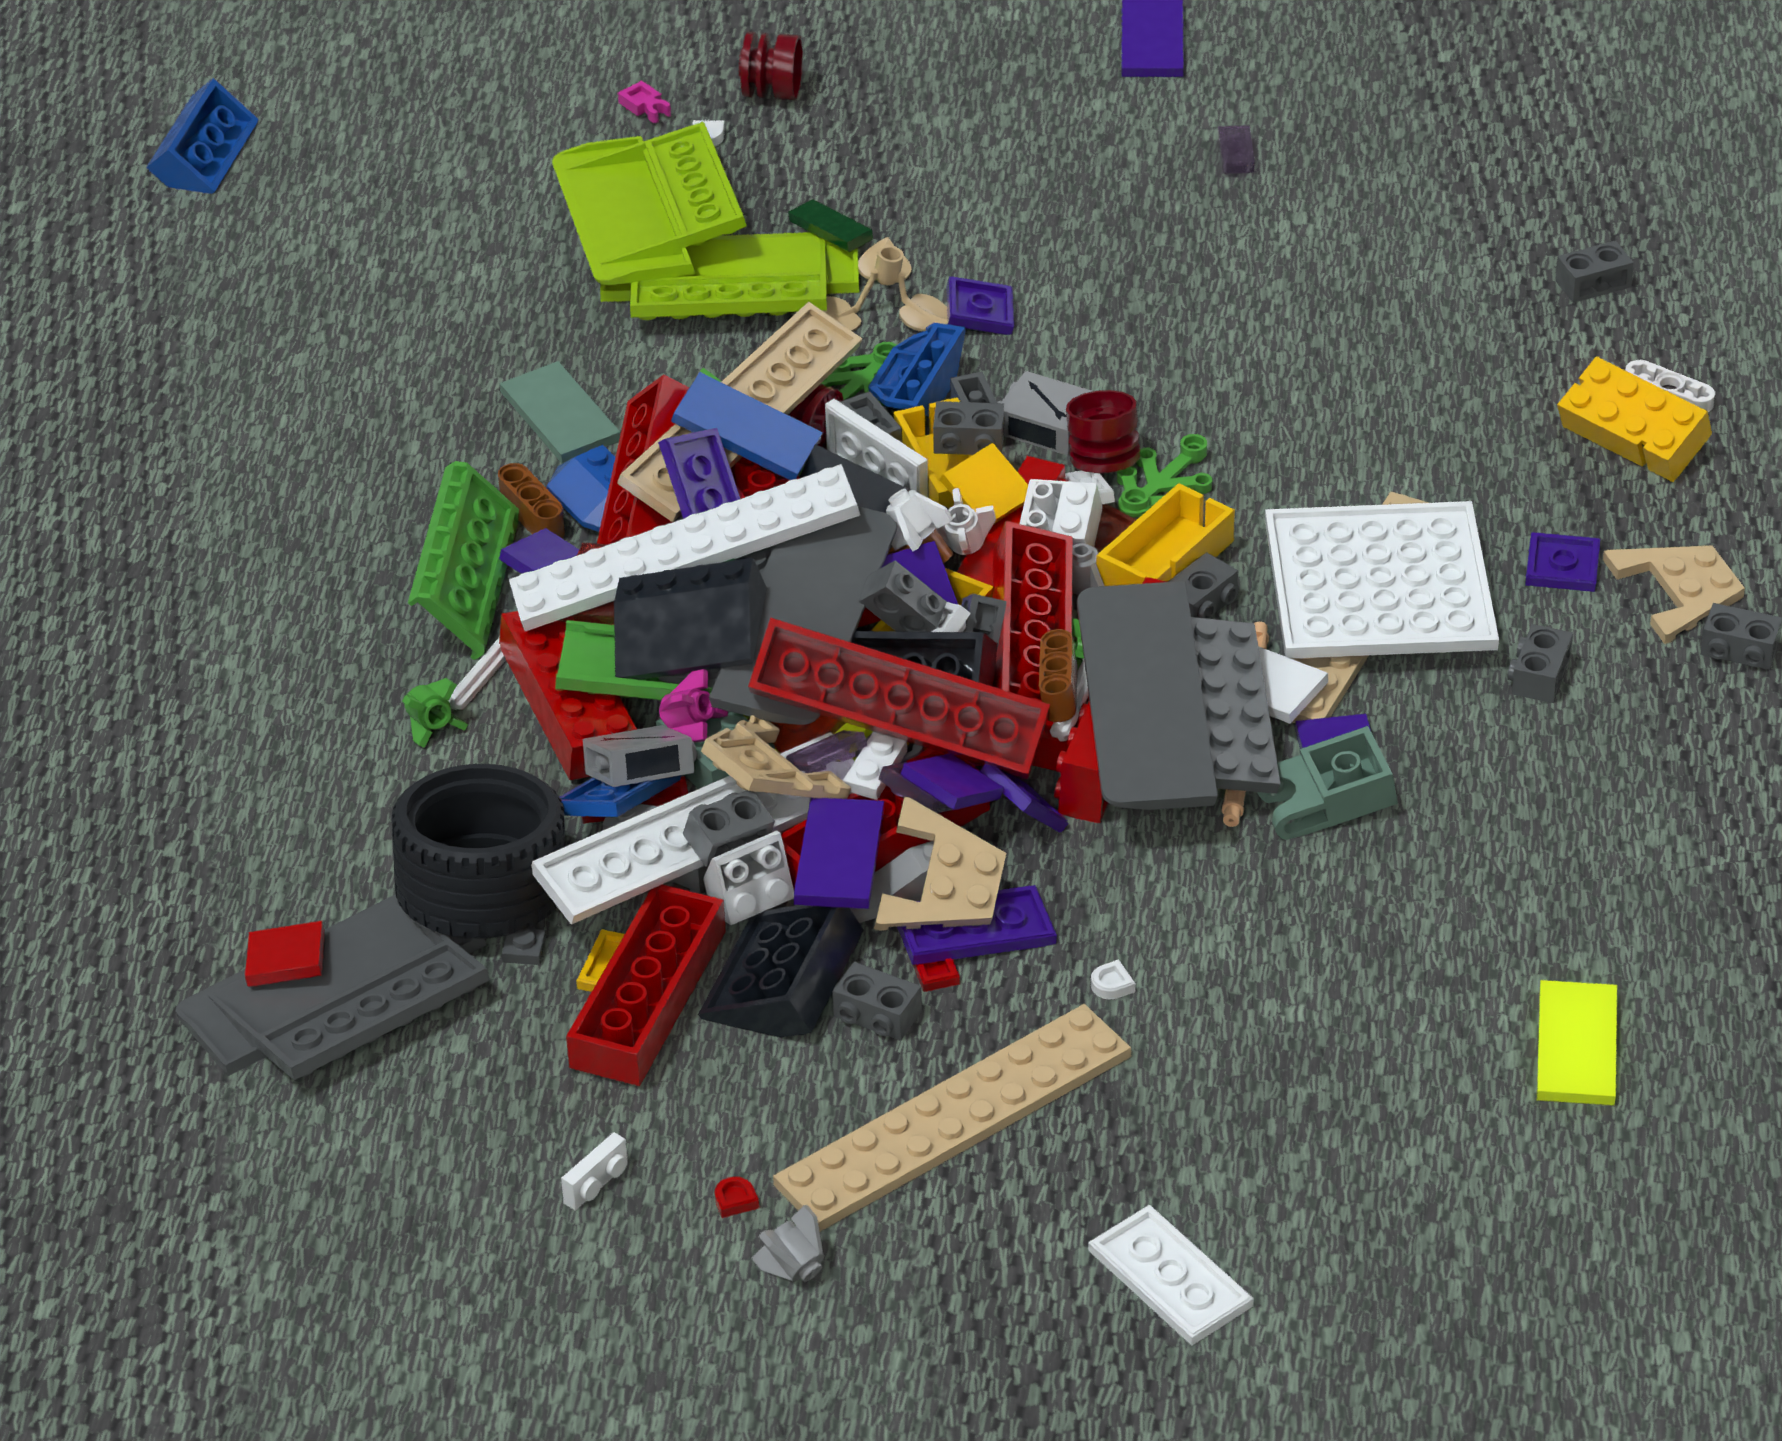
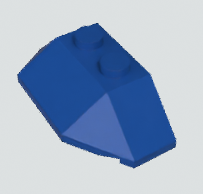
[868,322,965,417]
[546,445,615,532]

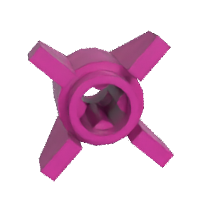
[659,669,728,743]

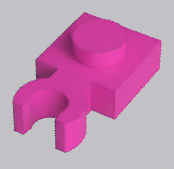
[618,81,671,123]

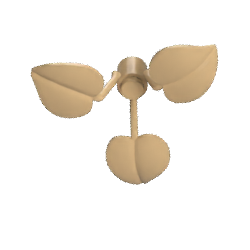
[823,237,948,332]

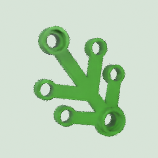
[821,342,897,407]
[1117,434,1212,517]

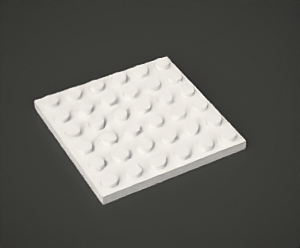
[1265,501,1499,659]

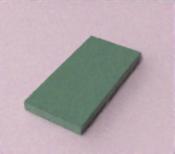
[500,361,621,464]

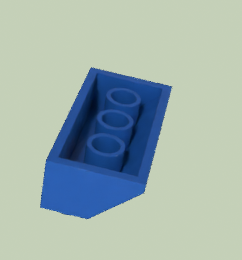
[146,78,259,194]

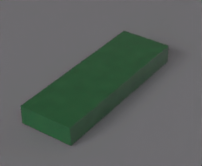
[788,199,873,252]

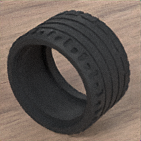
[391,764,565,939]

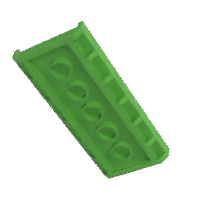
[408,461,519,660]
[555,620,712,702]

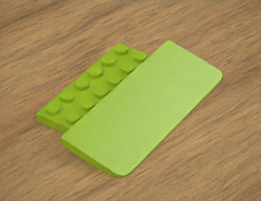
[552,121,747,285]
[600,232,859,320]

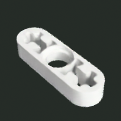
[1625,360,1715,412]

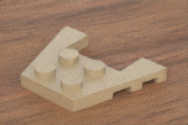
[1603,546,1745,644]
[701,715,851,799]
[874,797,1006,931]

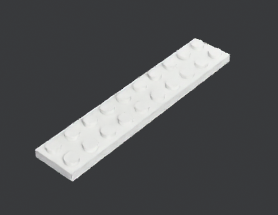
[509,464,860,631]
[531,732,855,925]

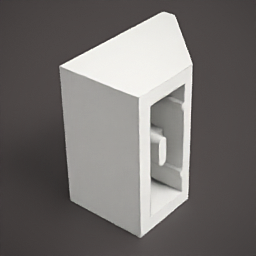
[1020,479,1103,547]
[703,831,794,925]

